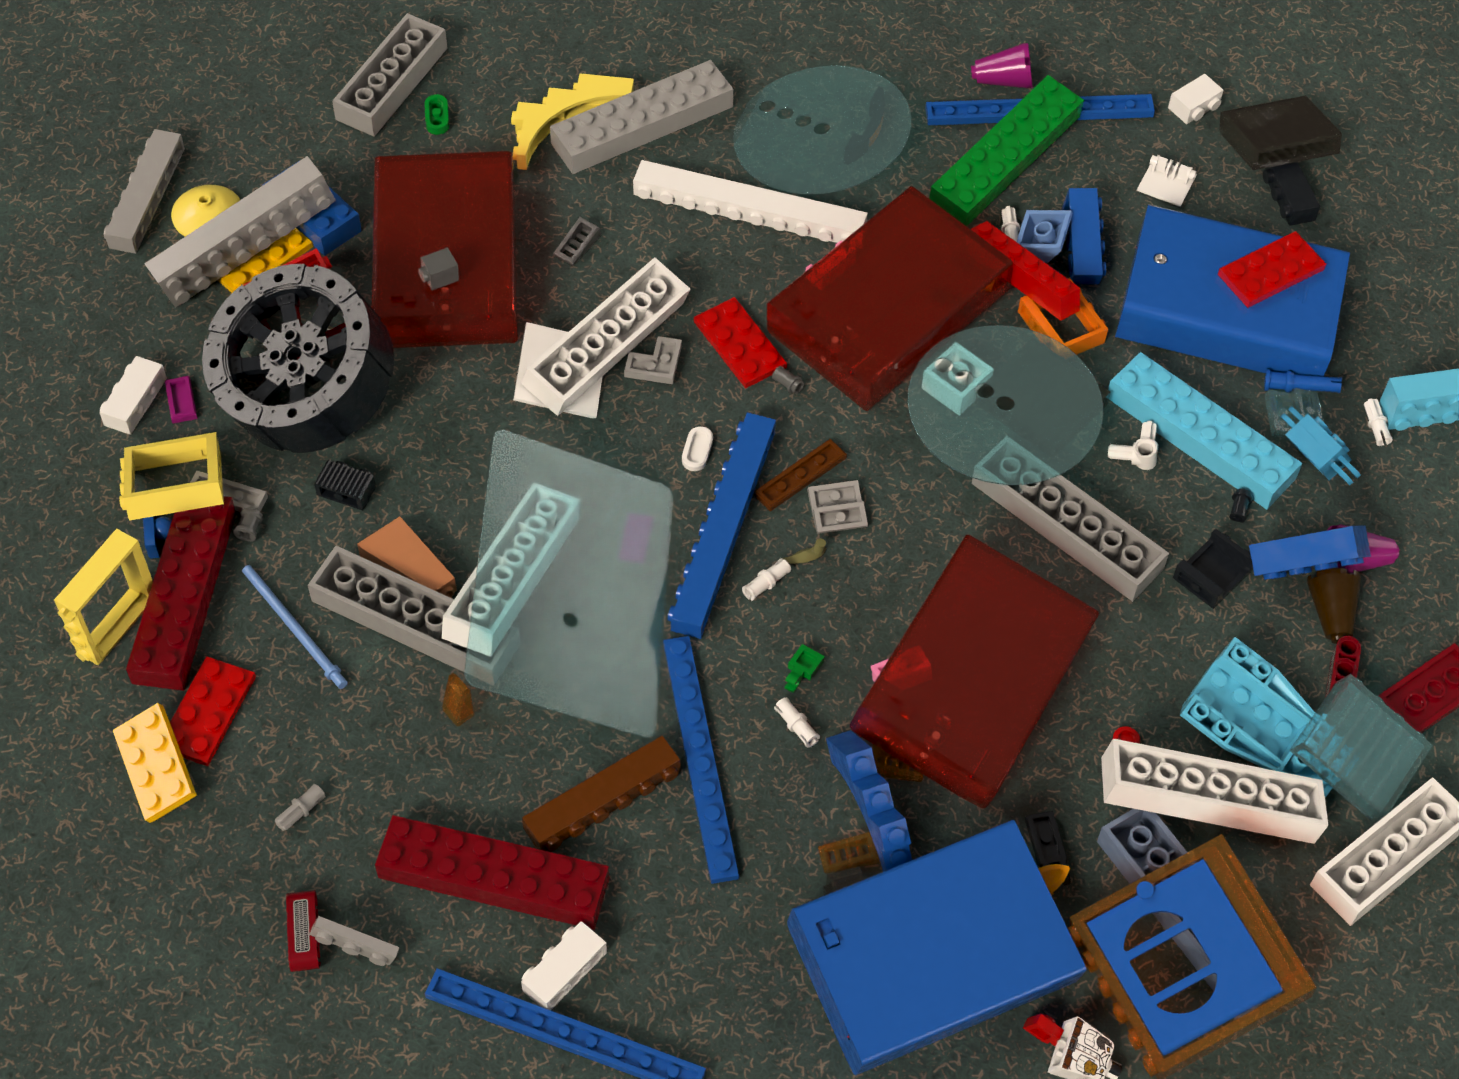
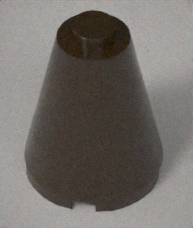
[1307,568,1361,644]

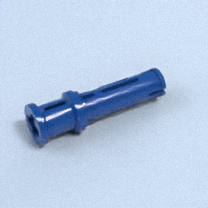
[1264,369,1342,393]

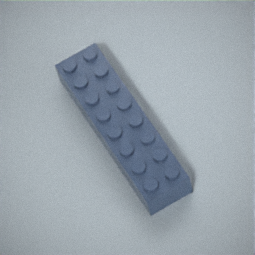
[1097,809,1288,1021]

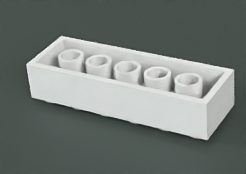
[1310,777,1459,926]

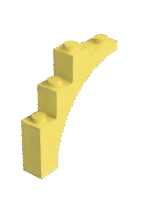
[511,74,634,170]

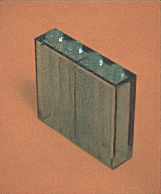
[1290,674,1433,822]

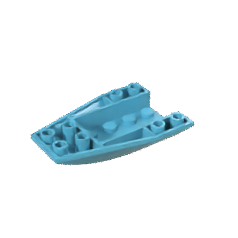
[1180,637,1352,797]

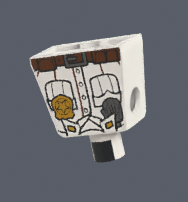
[1048,1017,1122,1079]

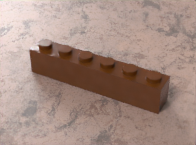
[522,736,680,852]

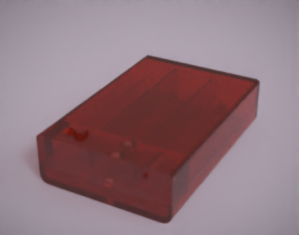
[372,151,518,348]
[767,186,1013,411]
[850,535,1099,808]

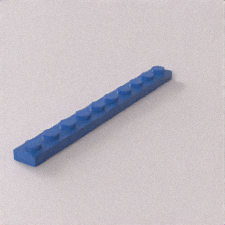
[925,94,1155,125]
[663,636,739,884]
[425,969,706,1079]

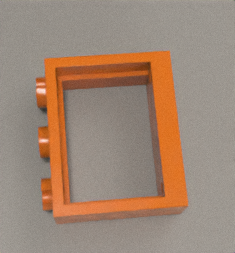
[1018,278,1108,364]

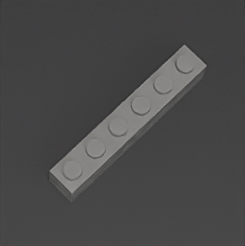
[104,129,185,254]

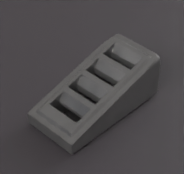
[553,217,601,266]

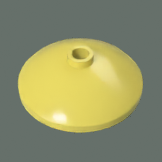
[171,185,240,236]

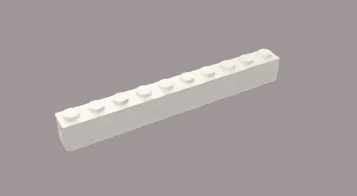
[633,160,867,248]

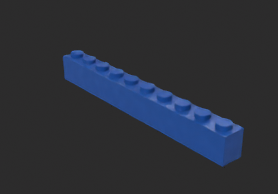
[667,412,776,639]

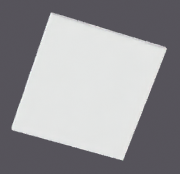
[513,322,602,418]

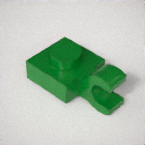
[784,644,825,693]

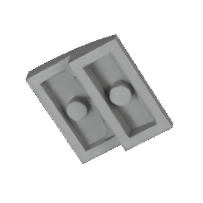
[807,480,868,534]

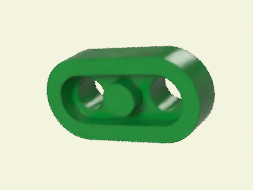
[425,94,449,135]

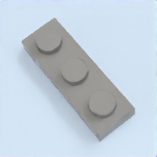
[190,471,268,512]
[309,916,399,966]

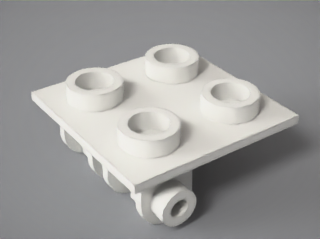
[1137,155,1197,207]

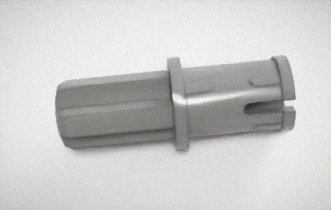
[275,784,326,831]

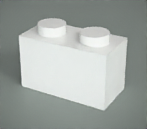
[1168,74,1224,124]

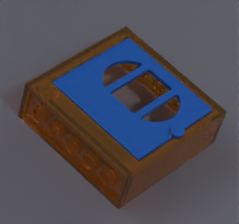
[1068,834,1317,1079]

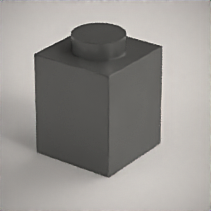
[419,248,459,290]

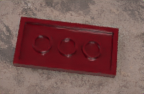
[1376,643,1459,739]

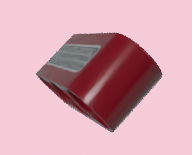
[1325,636,1361,713]
[286,890,320,972]

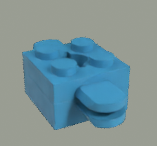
[1280,406,1361,486]

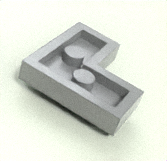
[624,336,682,384]

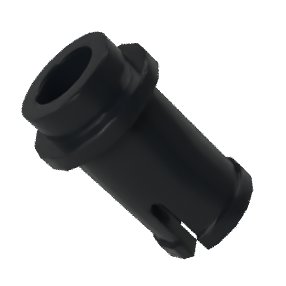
[1229,489,1253,523]

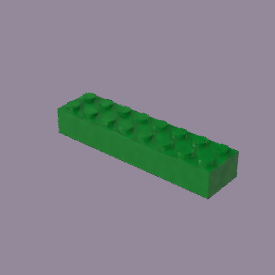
[928,75,1084,228]

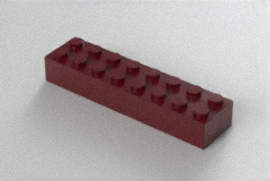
[126,496,236,691]
[375,815,610,930]

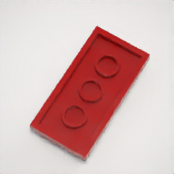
[1218,231,1326,308]
[694,297,787,389]
[170,656,256,766]

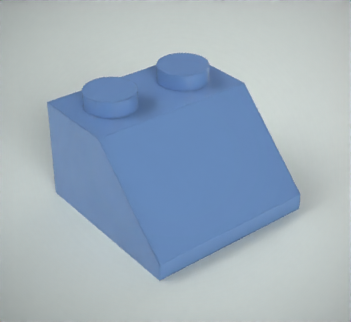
[1017,210,1073,264]

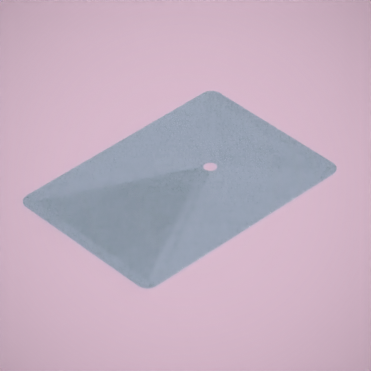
[464,430,673,738]

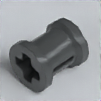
[233,508,263,542]

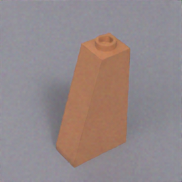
[357,516,457,598]

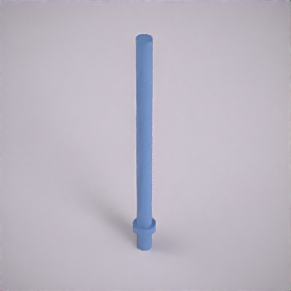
[242,565,348,689]

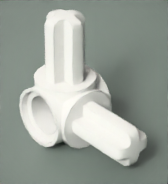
[1108,421,1158,470]

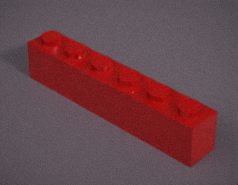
[968,221,1080,321]

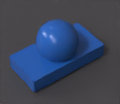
[143,516,172,559]

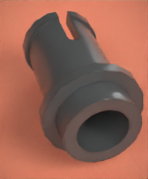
[772,366,804,394]

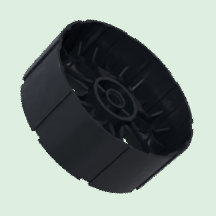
[202,264,394,453]

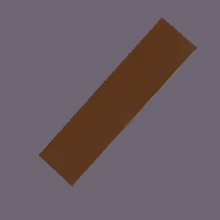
[754,439,847,512]

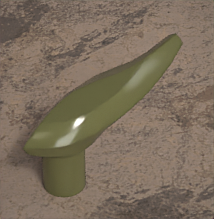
[782,538,827,564]

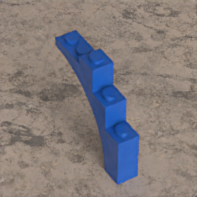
[826,730,912,872]

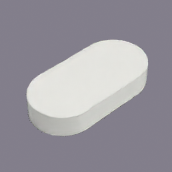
[682,427,713,471]

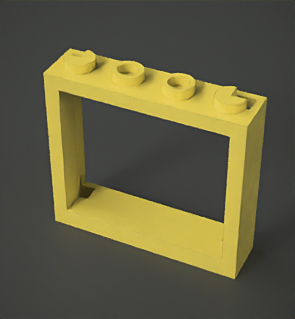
[119,432,224,521]
[54,529,153,666]

